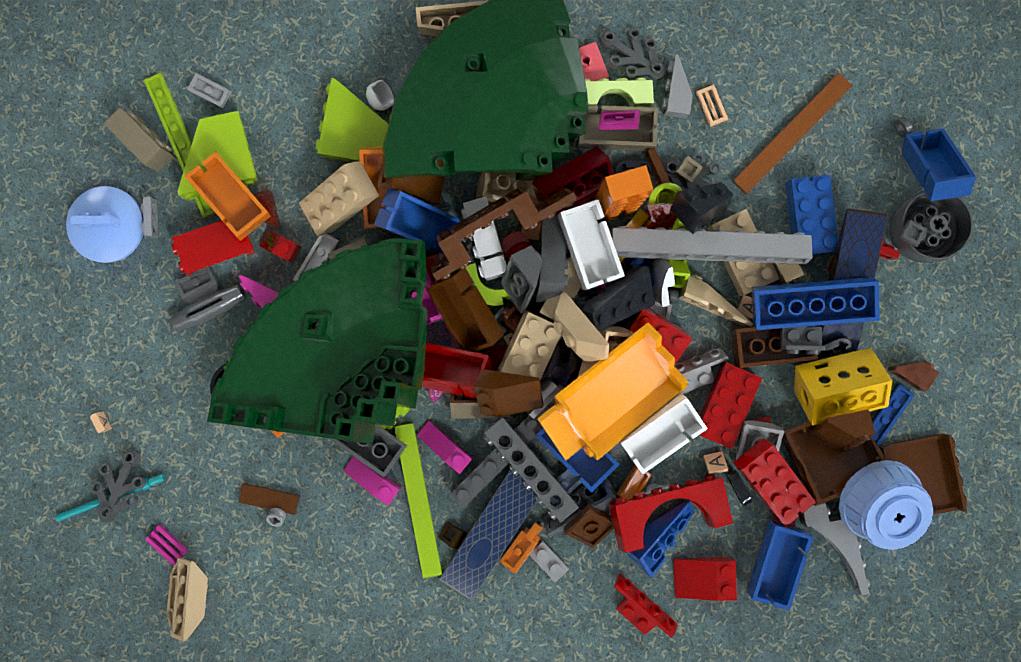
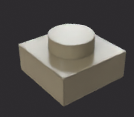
[675,156,703,183]

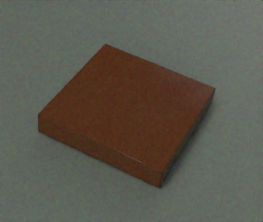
[564,505,614,548]

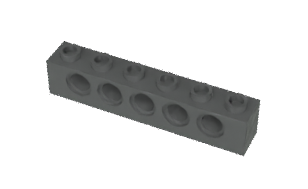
[484,416,579,523]

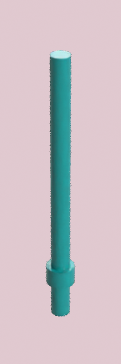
[55,474,166,522]

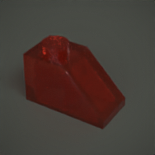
[253,190,282,230]

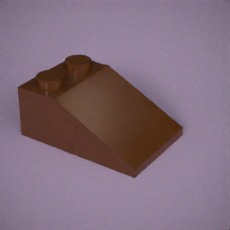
[474,369,544,416]

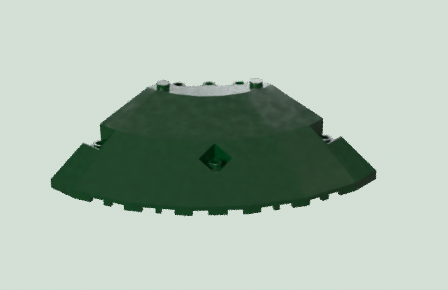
[382,0,588,181]
[207,238,427,444]

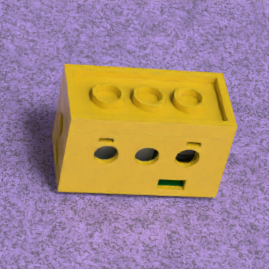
[794,348,892,425]

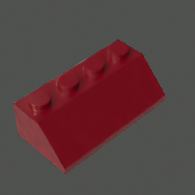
[531,146,613,216]

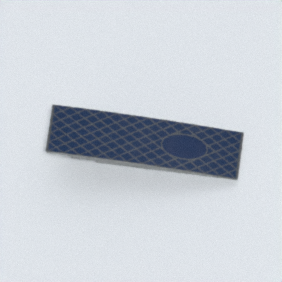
[439,452,554,600]

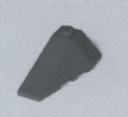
[542,477,619,536]

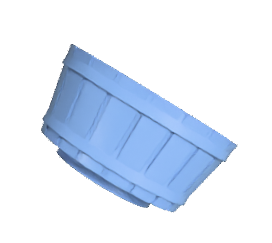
[839,460,933,550]

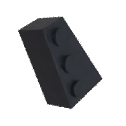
[670,182,734,234]

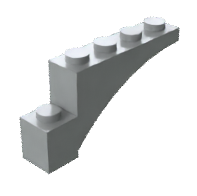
[799,503,870,595]

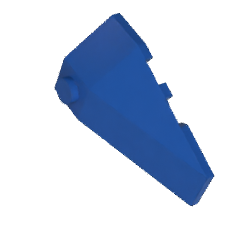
[627,500,695,577]

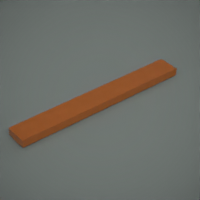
[732,73,853,195]

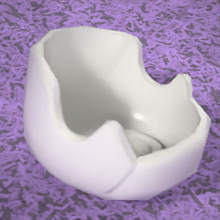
[366,80,394,111]

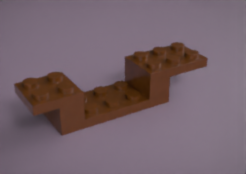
[430,186,577,281]

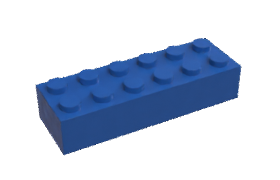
[752,277,880,330]

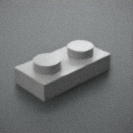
[187,73,232,109]
[141,197,158,238]
[530,540,569,583]

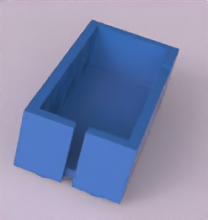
[902,128,976,201]
[785,175,838,256]
[374,189,461,255]
[536,428,620,492]
[747,519,814,610]

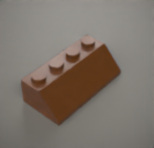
[810,409,876,451]

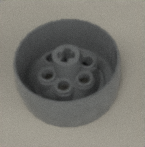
[890,191,973,263]

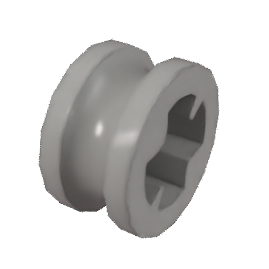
[266,508,286,527]

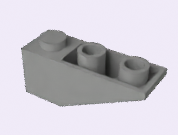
[662,55,693,119]

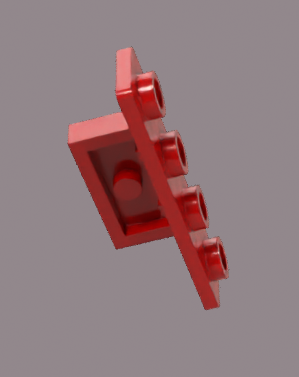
[614,574,678,638]

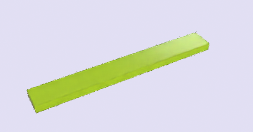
[143,72,216,219]
[394,423,442,578]

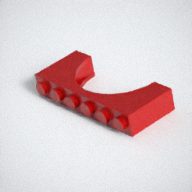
[609,474,733,553]

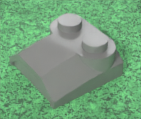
[736,420,784,460]

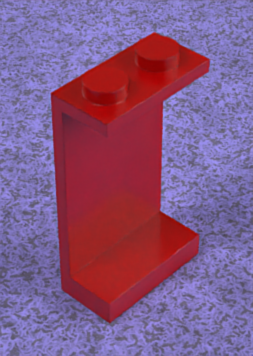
[171,221,255,277]

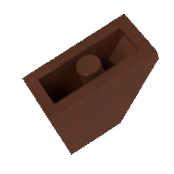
[888,360,939,392]

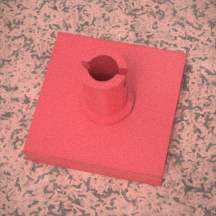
[579,42,609,81]

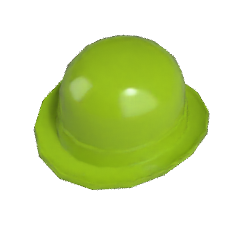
[648,183,682,218]

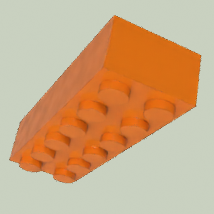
[594,165,654,221]

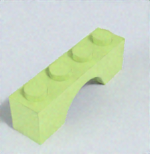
[585,78,654,107]

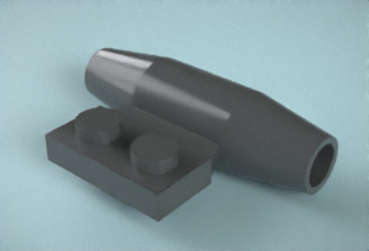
[170,266,246,332]

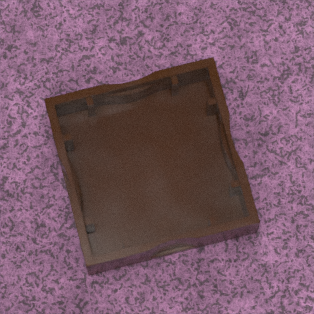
[782,421,886,506]

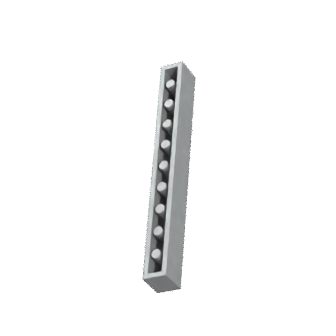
[611,226,812,264]

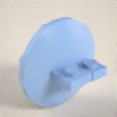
[66,186,144,263]

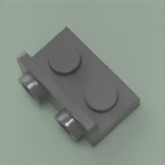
[780,326,825,354]

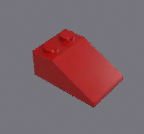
[673,556,737,601]

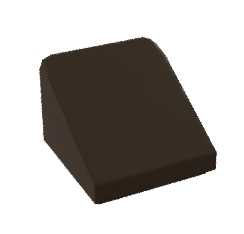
[438,521,467,549]

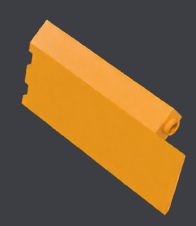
[537,323,688,461]

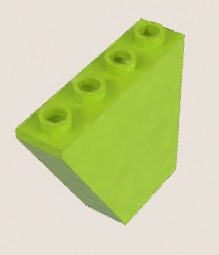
[316,78,389,163]
[177,111,258,200]

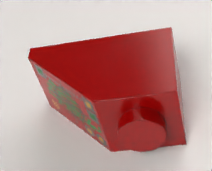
[259,230,302,264]

